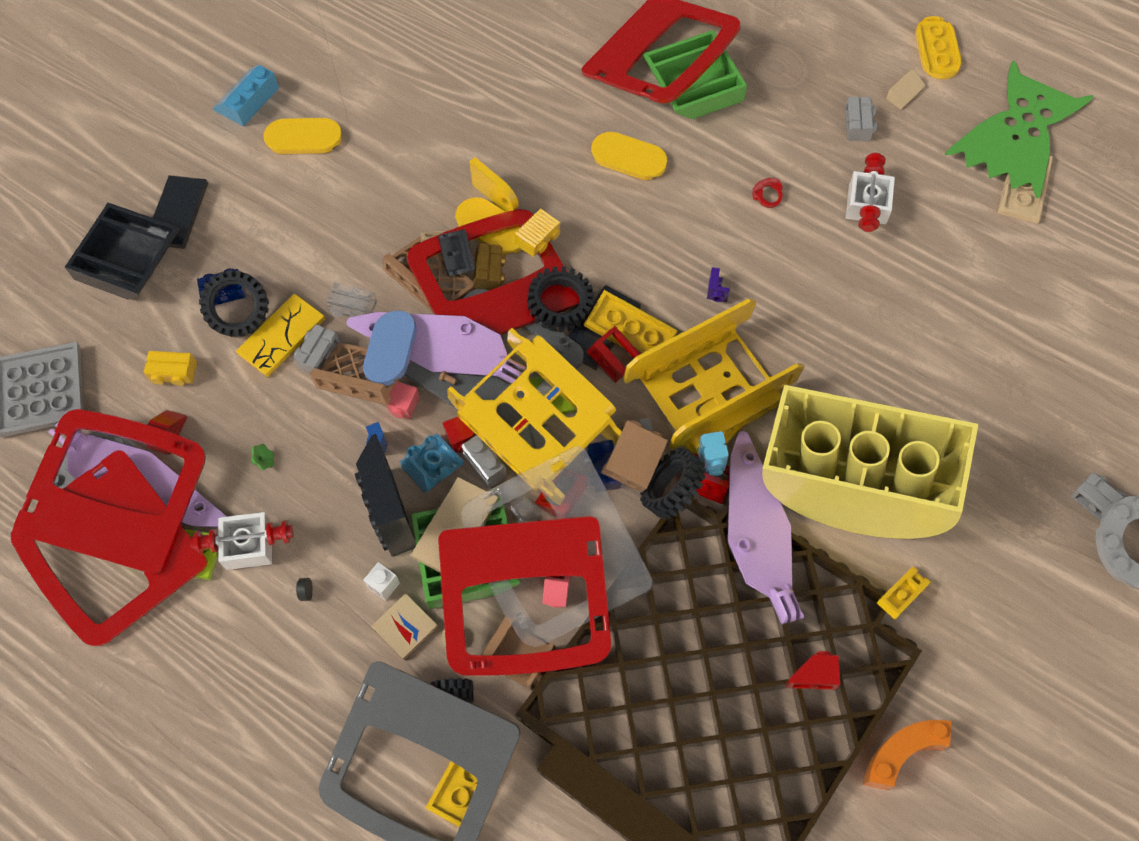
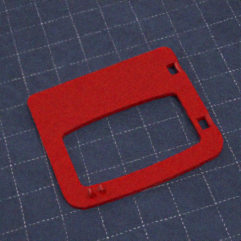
[581,0,741,103]
[407,209,580,335]
[13,409,206,574]
[11,450,207,647]
[438,516,611,676]

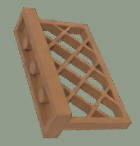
[383,236,474,313]
[309,342,411,405]

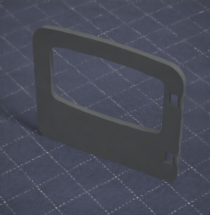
[404,289,584,435]
[319,661,521,841]

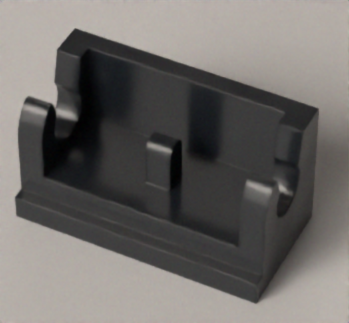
[437,229,476,276]

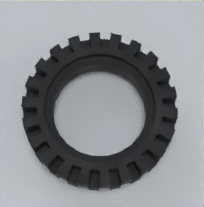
[527,266,594,332]
[199,270,269,337]
[640,448,706,519]

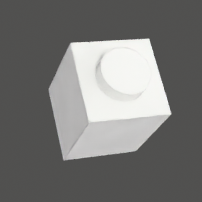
[363,562,400,601]

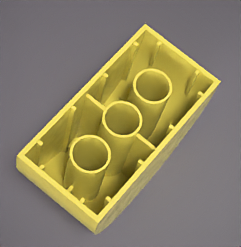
[762,385,979,539]

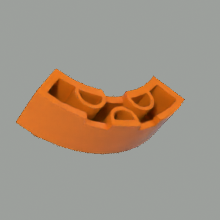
[863,720,952,791]

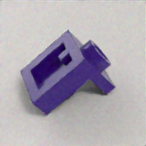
[707,267,730,302]

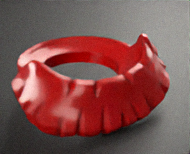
[752,177,783,208]

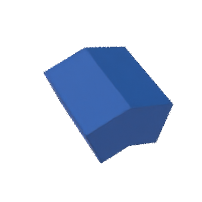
[366,422,388,454]

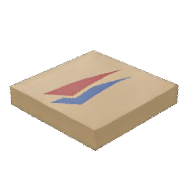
[371,593,438,660]

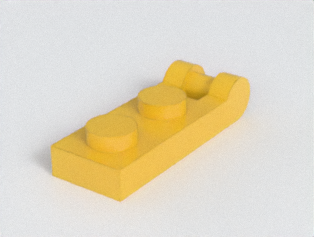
[877,565,931,619]

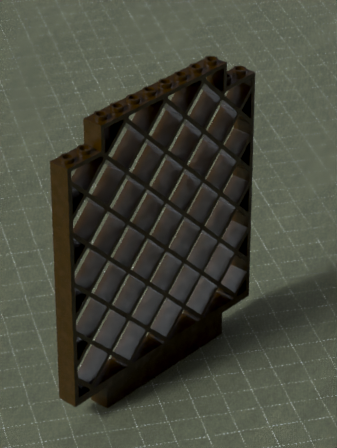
[515,496,922,841]

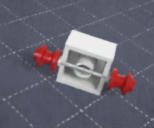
[845,153,895,232]
[190,512,294,570]

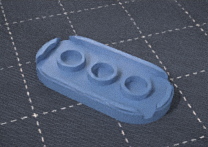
[363,311,417,386]

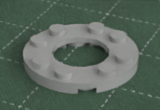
[1095,495,1139,589]

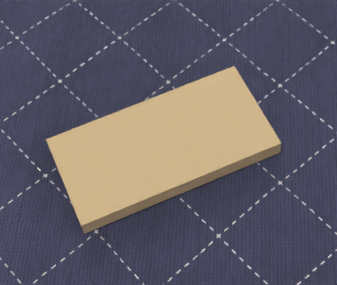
[997,155,1053,224]
[411,477,499,572]

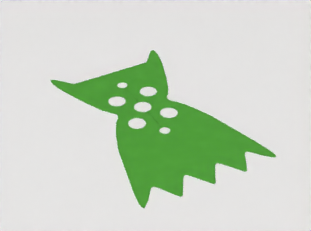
[945,61,1093,199]

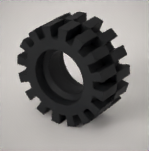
[430,678,474,703]

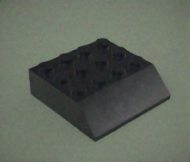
[65,202,180,300]
[354,434,416,557]

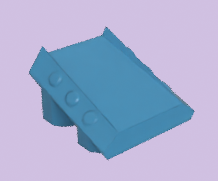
[400,433,464,492]

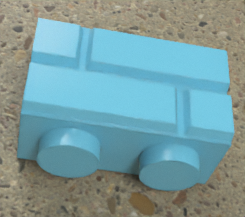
[698,431,729,476]

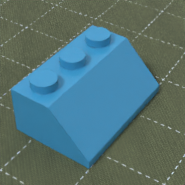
[213,65,279,127]

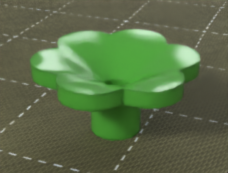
[251,444,274,470]

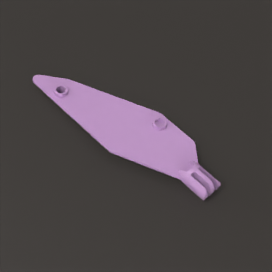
[347,312,527,384]
[49,423,227,527]
[728,431,804,624]

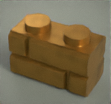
[473,242,506,291]

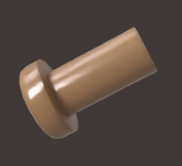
[439,371,457,385]

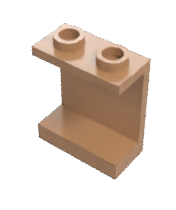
[601,420,668,492]
[482,616,555,690]

